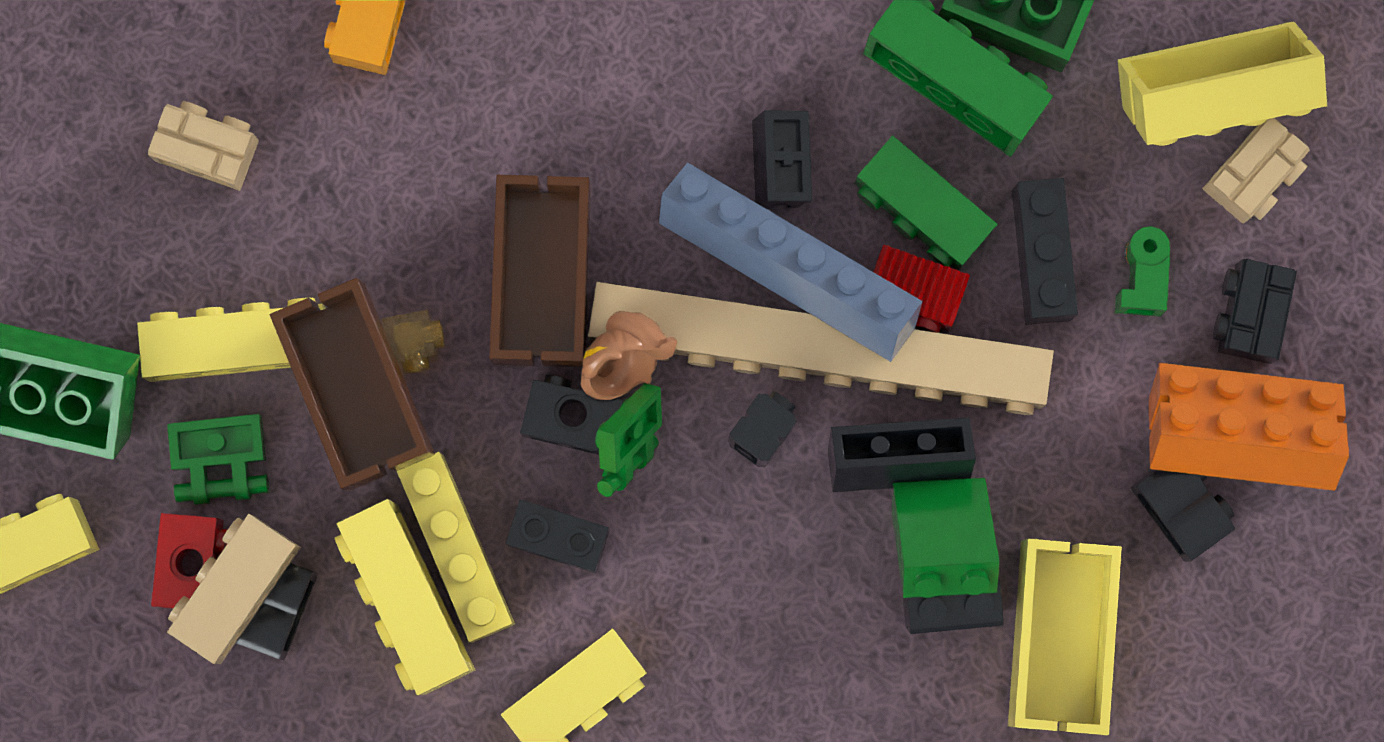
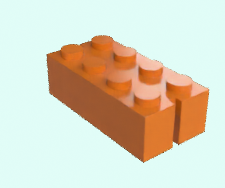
[1149,363,1349,491]

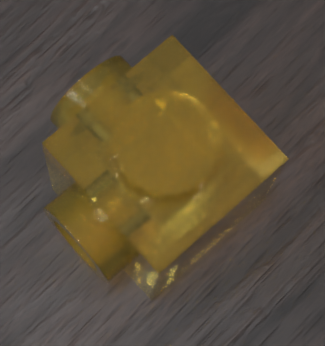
[382,310,445,374]

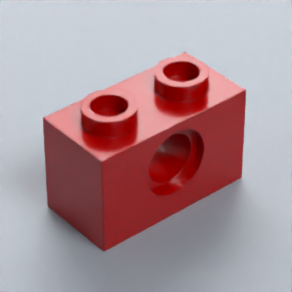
[151,513,228,609]

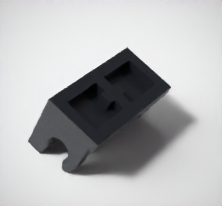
[752,110,812,209]

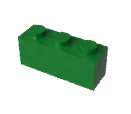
[854,135,998,270]

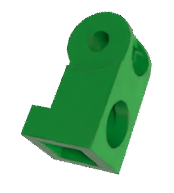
[1115,226,1170,317]

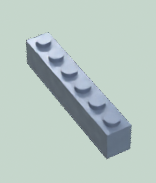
[659,162,922,362]

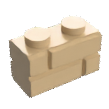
[148,101,259,191]
[1202,118,1310,224]

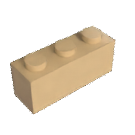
[167,514,301,664]

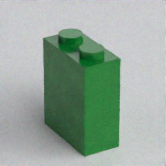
[892,478,999,598]

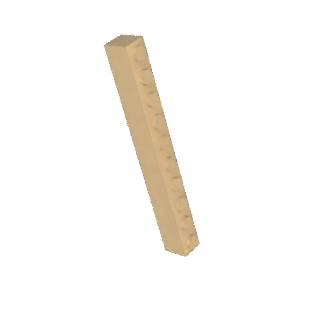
[588,282,1054,415]

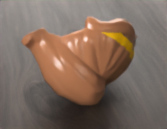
[580,311,677,400]

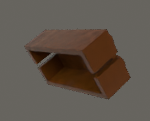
[489,174,591,367]
[269,277,435,491]

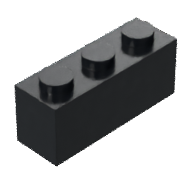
[1012,178,1078,325]
[828,417,976,492]

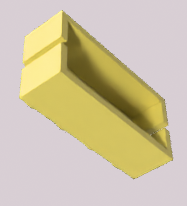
[1118,21,1327,146]
[334,499,476,696]
[1008,539,1122,735]

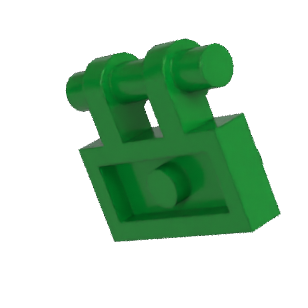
[595,383,662,497]
[167,414,269,505]

